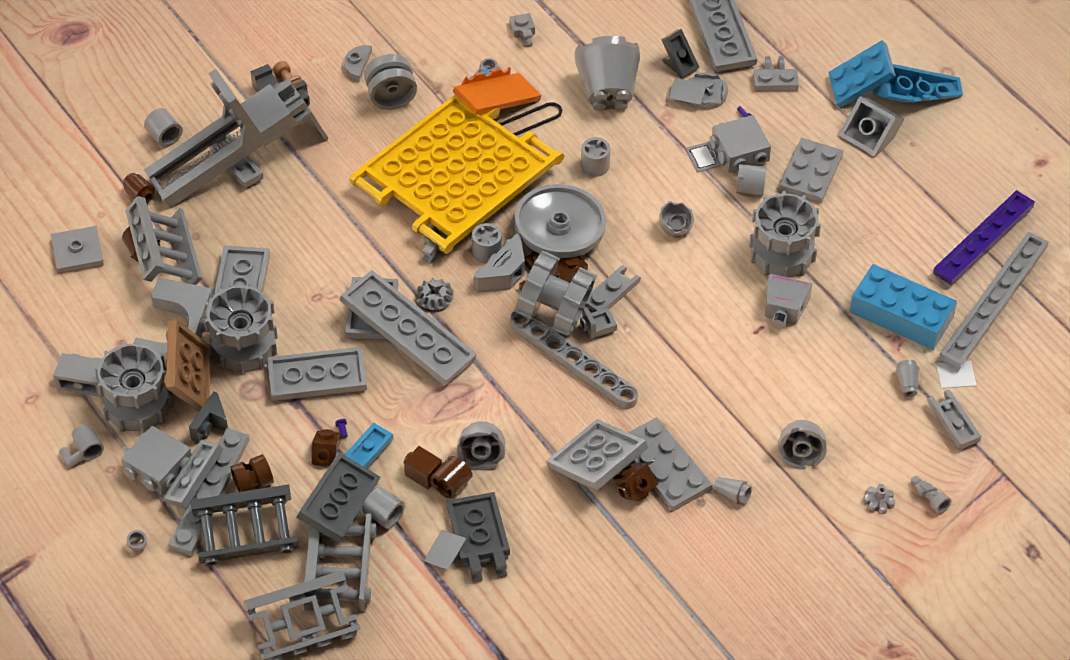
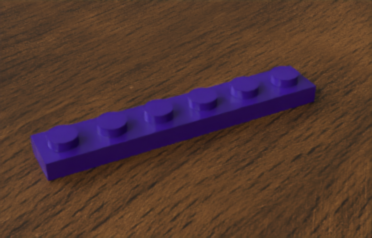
[933,190,1035,285]

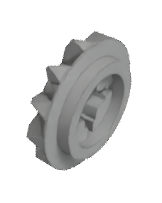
[416,278,453,310]

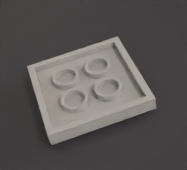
[546,419,648,491]

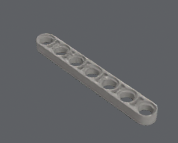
[510,310,638,409]

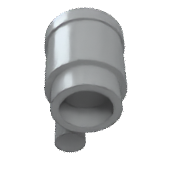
[59,425,104,467]

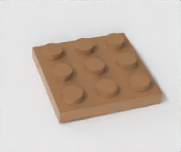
[164,319,211,412]

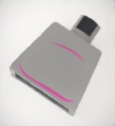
[765,273,812,329]

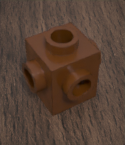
[614,463,658,501]

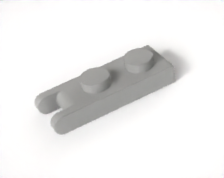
[585,265,641,312]
[927,390,982,450]

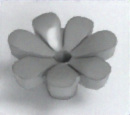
[863,484,895,514]

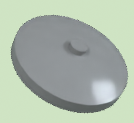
[514,184,606,258]

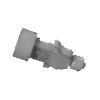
[911,476,952,514]

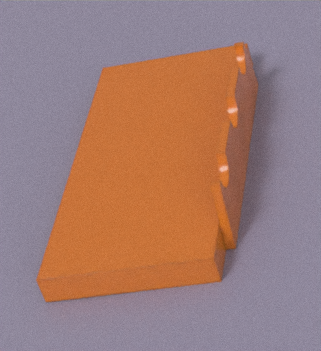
[453,67,542,115]

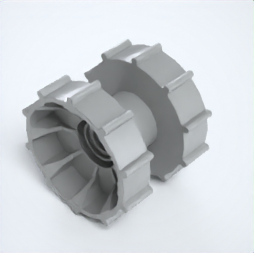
[749,191,821,278]
[514,250,597,336]
[204,283,278,375]
[94,341,173,433]

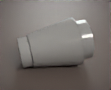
[896,360,919,397]
[714,477,752,504]

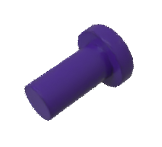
[335,419,348,439]

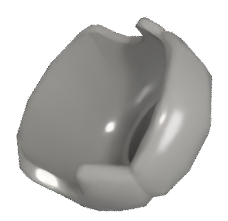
[659,201,694,236]

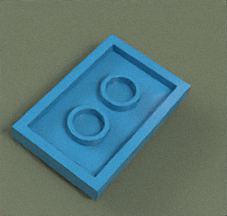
[828,40,896,108]

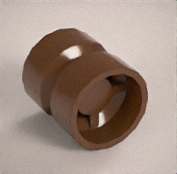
[230,454,274,492]

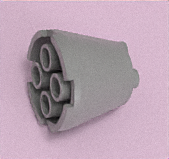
[574,36,640,110]

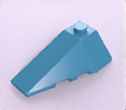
[873,64,963,102]

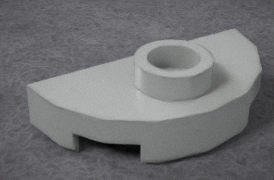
[344,45,372,82]

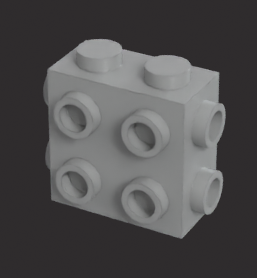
[710,115,771,173]
[121,425,192,495]

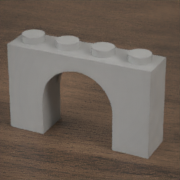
[133,277,214,370]

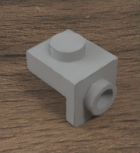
[580,307,617,339]

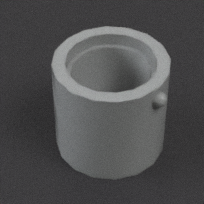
[144,108,183,147]
[581,137,610,177]
[736,164,766,196]
[472,223,502,263]
[362,487,405,529]

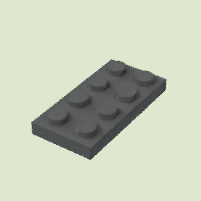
[296,452,381,543]

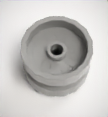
[364,54,417,110]

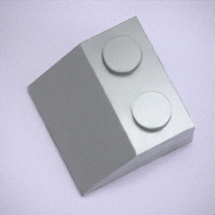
[839,96,904,157]

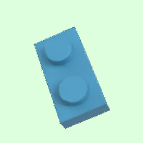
[344,423,393,468]

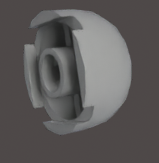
[778,420,827,469]
[457,421,506,470]

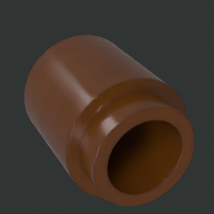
[123,173,155,203]

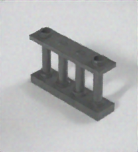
[190,484,299,566]

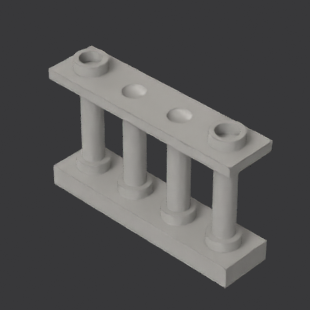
[125,196,202,285]
[304,513,377,612]

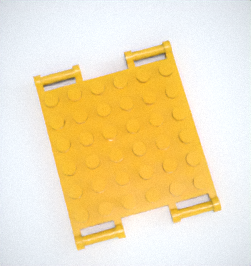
[349,95,564,254]

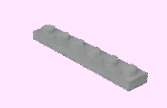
[168,428,250,557]

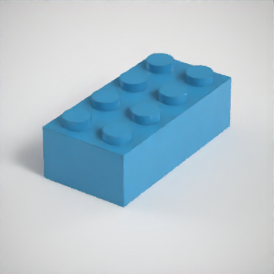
[849,264,957,350]

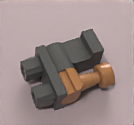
[250,61,310,106]

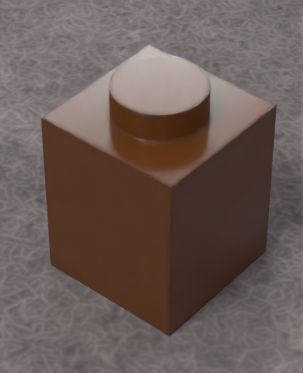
[403,446,442,490]

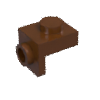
[311,429,341,466]

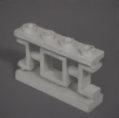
[243,570,361,660]

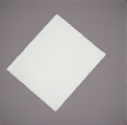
[936,361,977,388]

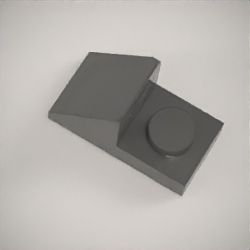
[661,29,700,78]
[189,391,228,443]

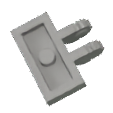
[753,56,799,92]

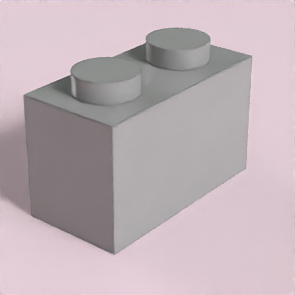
[53,353,102,397]

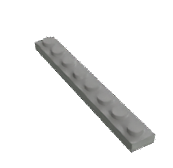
[939,232,1049,370]

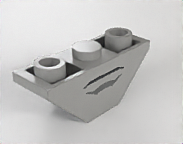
[474,233,525,292]

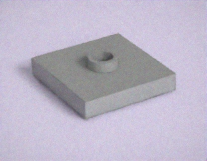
[51,226,104,274]

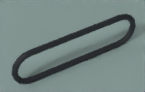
[498,102,562,135]

